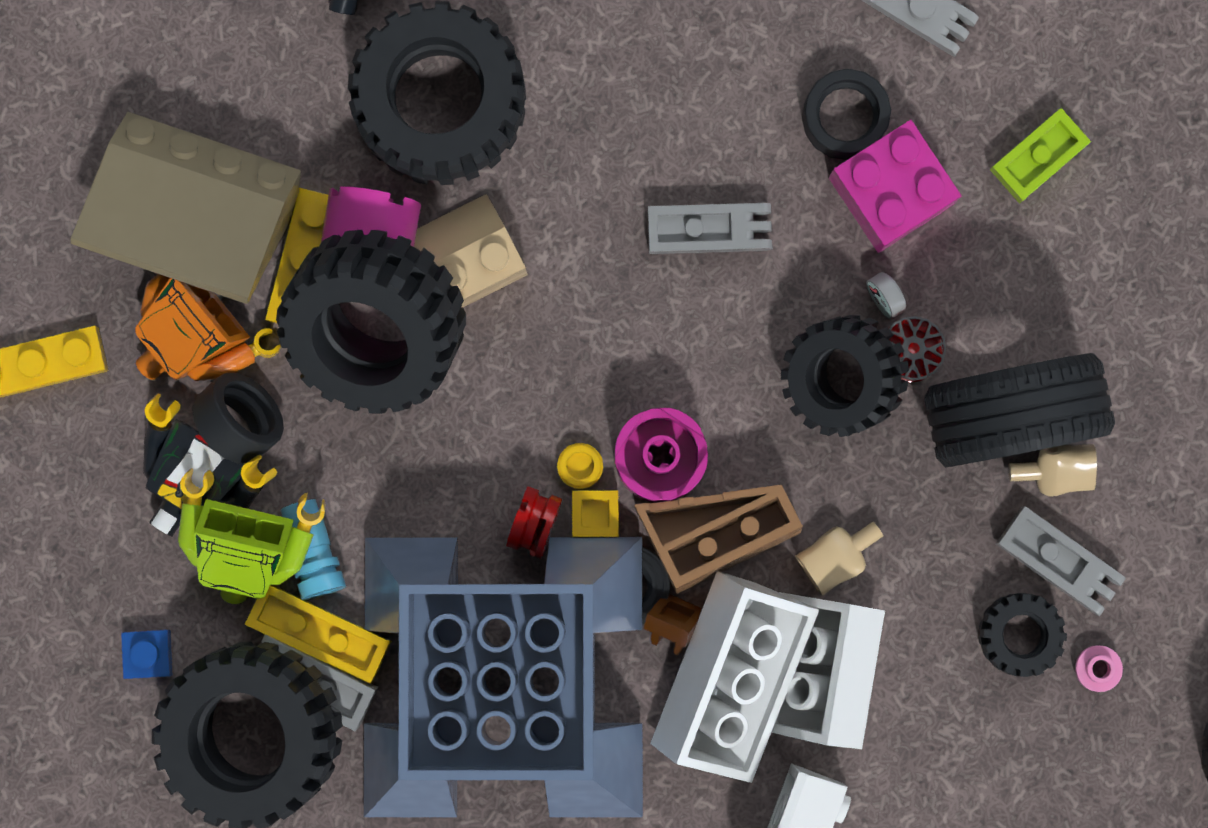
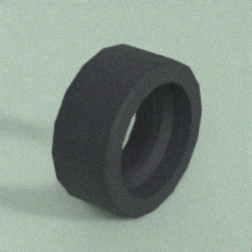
[802,68,891,160]
[192,373,284,464]

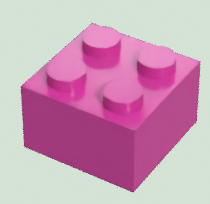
[829,120,962,253]

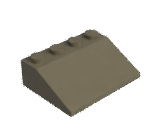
[71,112,301,304]

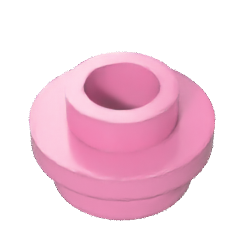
[1075,645,1123,692]

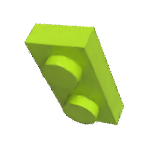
[990,108,1091,204]

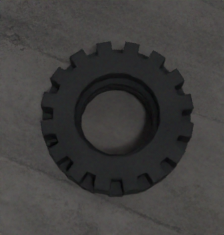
[978,593,1067,677]

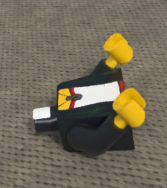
[143,393,277,537]

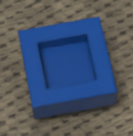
[121,630,173,679]

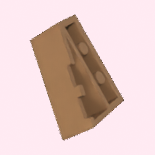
[635,485,803,594]

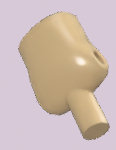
[1009,444,1097,497]
[795,522,883,596]

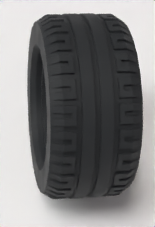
[924,353,1115,468]

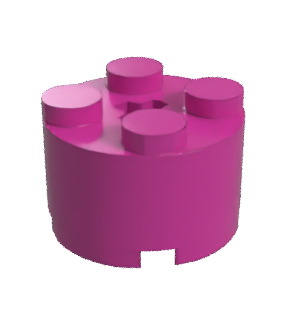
[321,187,421,247]
[614,408,708,503]

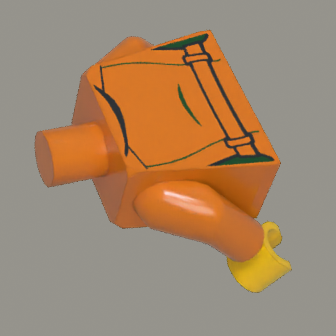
[135,274,281,381]

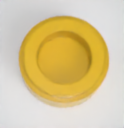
[557,443,603,489]

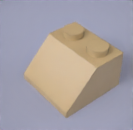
[414,194,527,307]

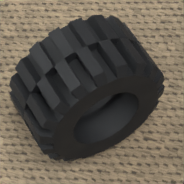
[781,315,909,437]

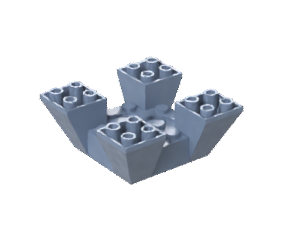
[364,537,643,817]

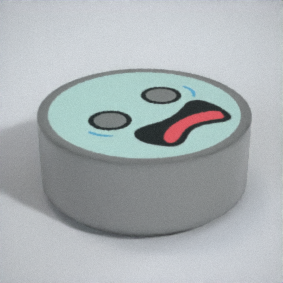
[866,272,906,320]

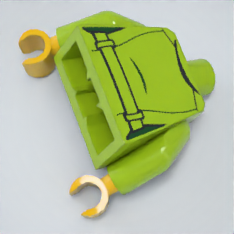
[178,468,326,604]

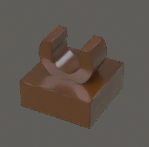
[643,594,703,655]

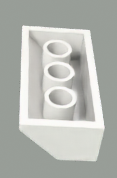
[650,571,819,783]

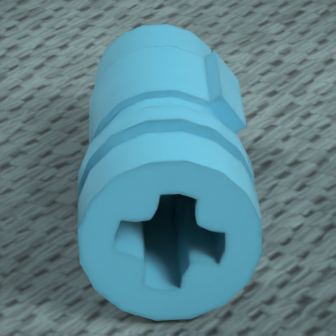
[281,499,346,600]

